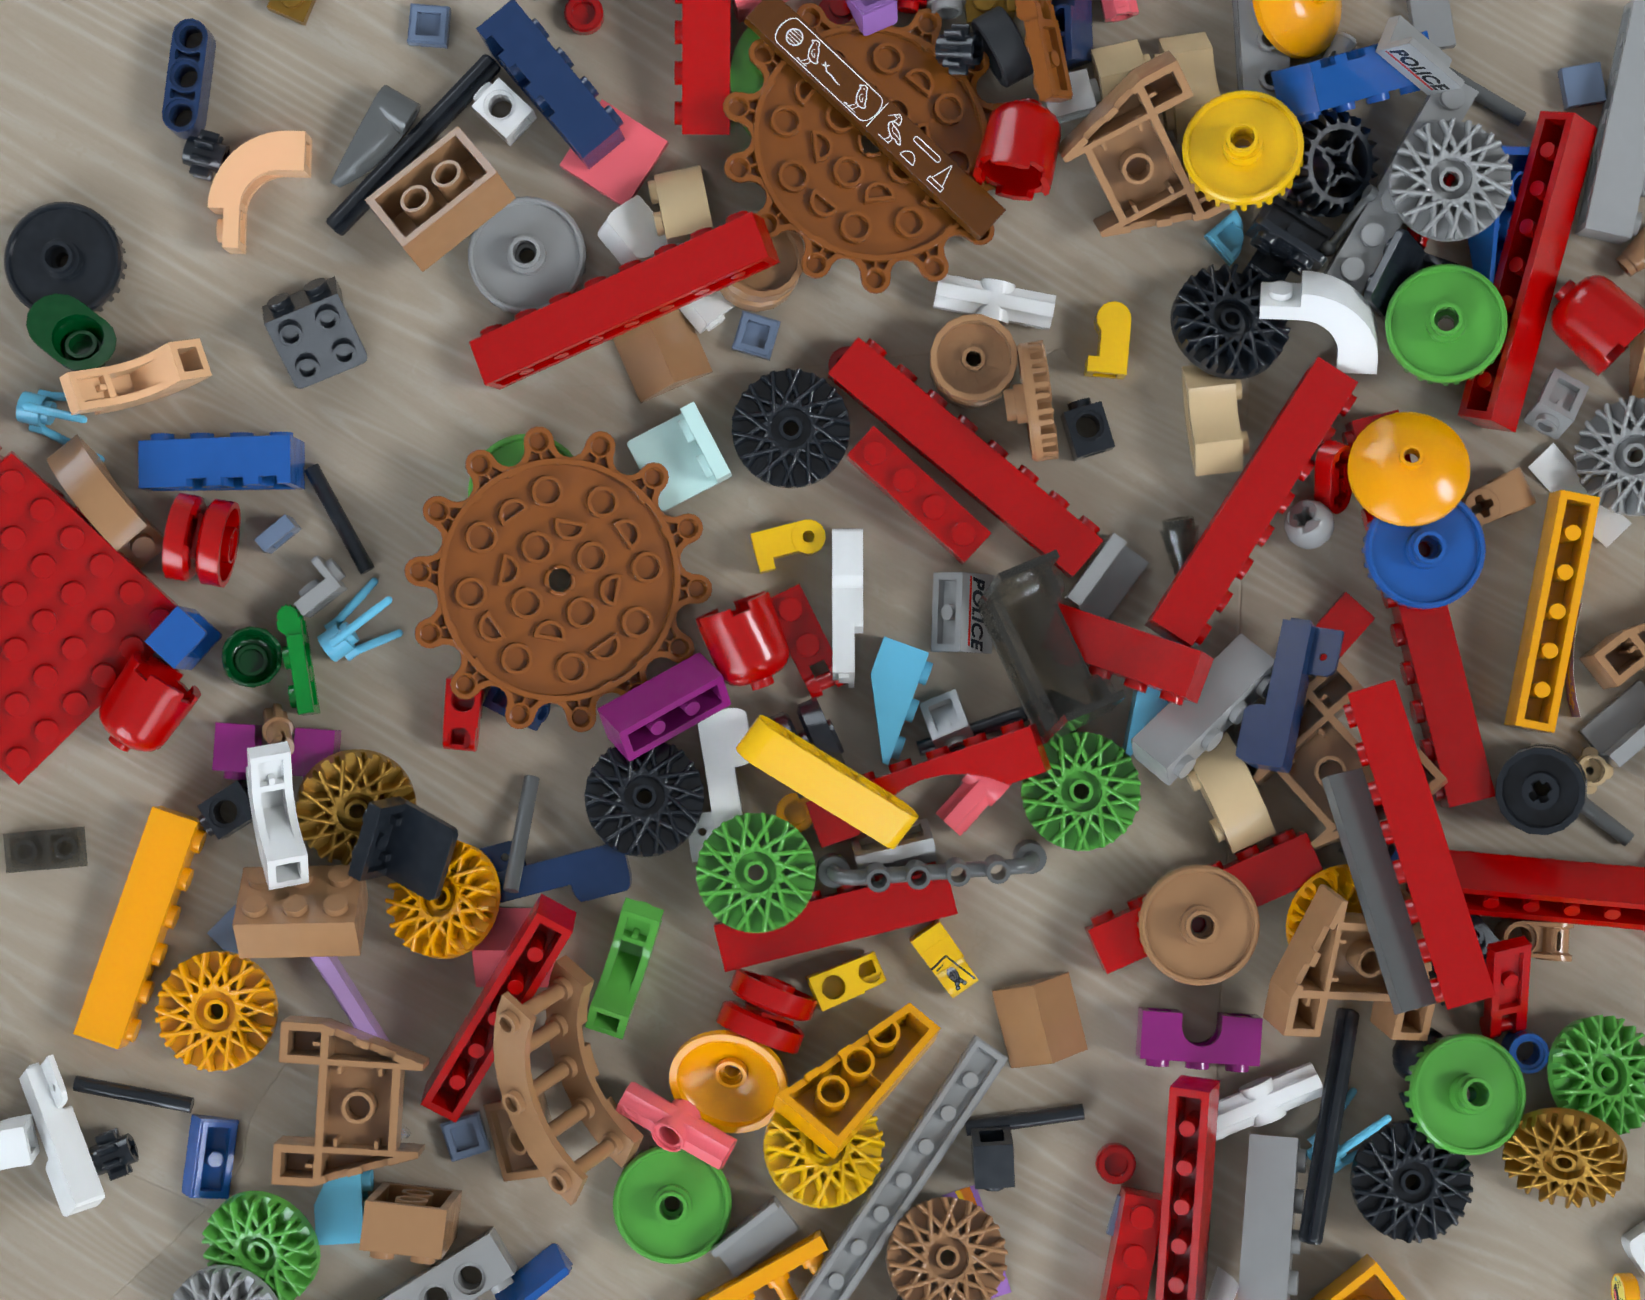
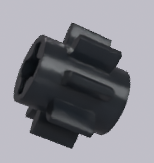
[935,24,984,75]
[182,129,230,181]
[89,1128,139,1181]

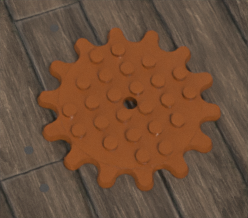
[723,3,1003,294]
[404,426,712,732]

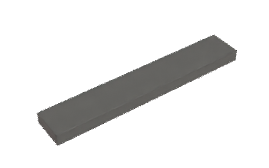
[1321,768,1436,1015]

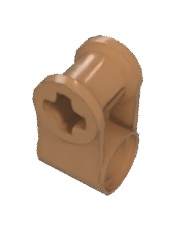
[1461,467,1537,526]
[1493,918,1574,962]

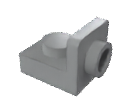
[1524,368,1589,439]
[293,556,348,618]
[919,689,975,752]

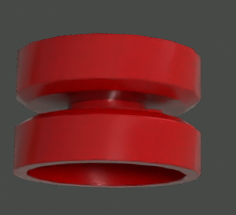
[162,493,241,588]
[716,968,818,1054]

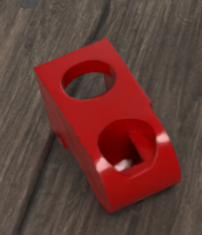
[443,674,486,752]

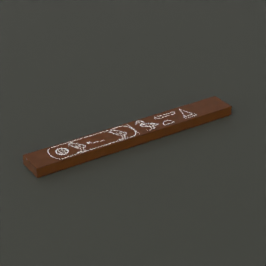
[743,0,1006,241]

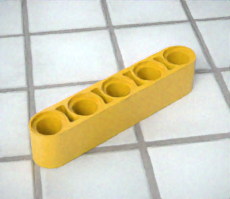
[736,715,919,849]

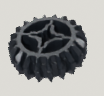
[1286,109,1380,218]

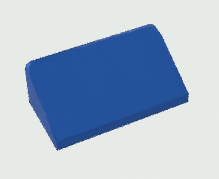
[182,1114,239,1199]
[495,1243,573,1300]

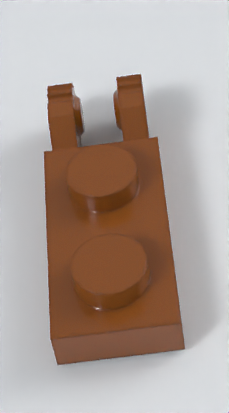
[1014,0,1073,103]

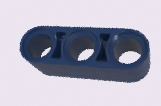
[162,18,216,140]

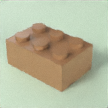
[365,126,516,272]
[232,865,369,958]
[359,1181,462,1264]

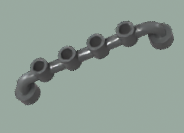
[816,839,1047,892]

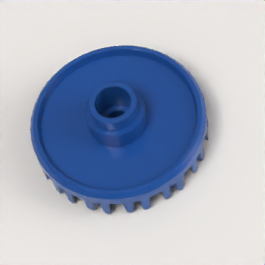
[1362,501,1486,610]

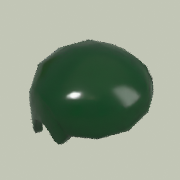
[221,626,282,688]

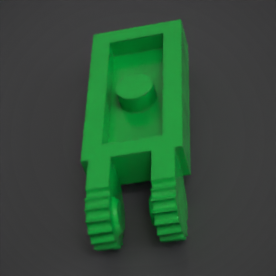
[276,604,320,716]

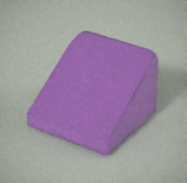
[845,0,898,36]

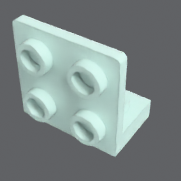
[627,402,732,511]

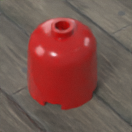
[973,98,1062,201]
[1550,275,1645,376]
[695,591,789,691]
[99,651,201,752]

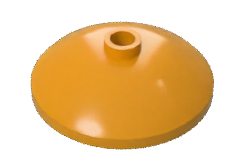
[1252,0,1342,59]
[1347,412,1470,527]
[669,1030,788,1134]

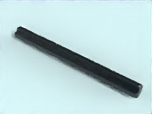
[326,54,501,236]
[1298,1008,1360,1245]

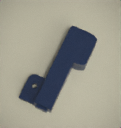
[1236,617,1345,773]
[479,841,632,903]

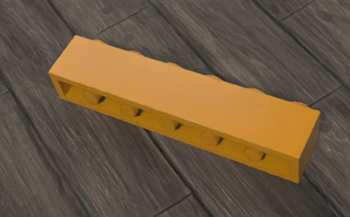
[1504,490,1600,733]
[73,806,207,1050]

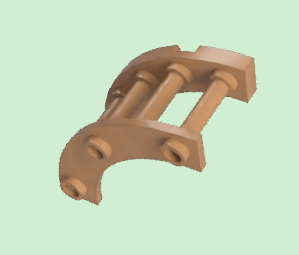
[493,955,644,1205]

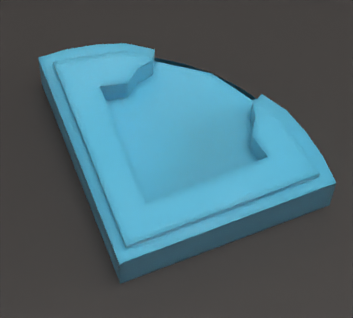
[1204,210,1244,266]

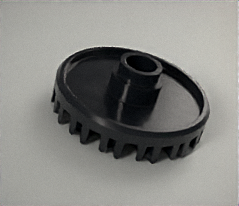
[4,202,127,312]
[1170,264,1291,379]
[731,368,850,489]
[584,742,704,858]
[1350,1120,1474,1243]

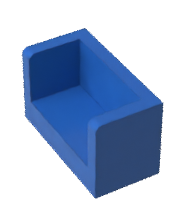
[144,606,222,670]

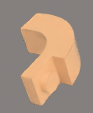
[207,131,312,254]
[59,338,212,415]

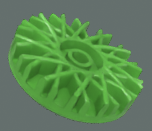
[1385,264,1508,386]
[1021,732,1141,851]
[696,813,816,933]
[1547,1014,1645,1135]
[1404,1034,1526,1155]
[613,1145,732,1264]
[202,1191,321,1300]

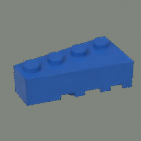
[1271,31,1429,122]
[138,432,305,492]

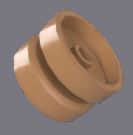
[719,213,805,312]
[929,314,1018,409]

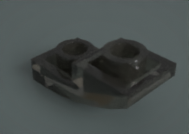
[3,826,88,873]

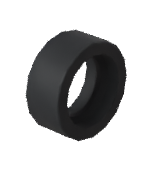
[971,6,1034,88]

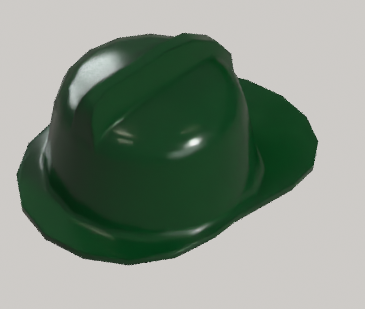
[26,294,117,371]

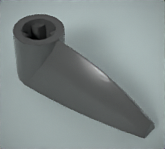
[330,85,421,188]

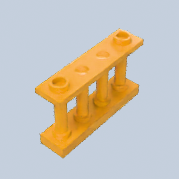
[695,1229,828,1300]

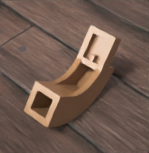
[47,434,164,569]

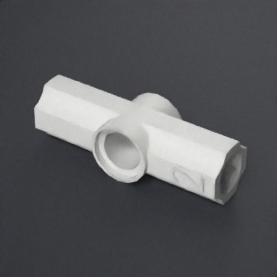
[933,274,1056,330]
[1216,1062,1323,1141]

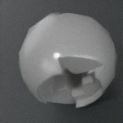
[1284,499,1334,549]

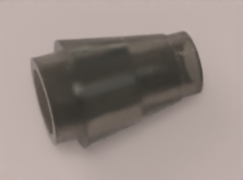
[1160,516,1199,575]

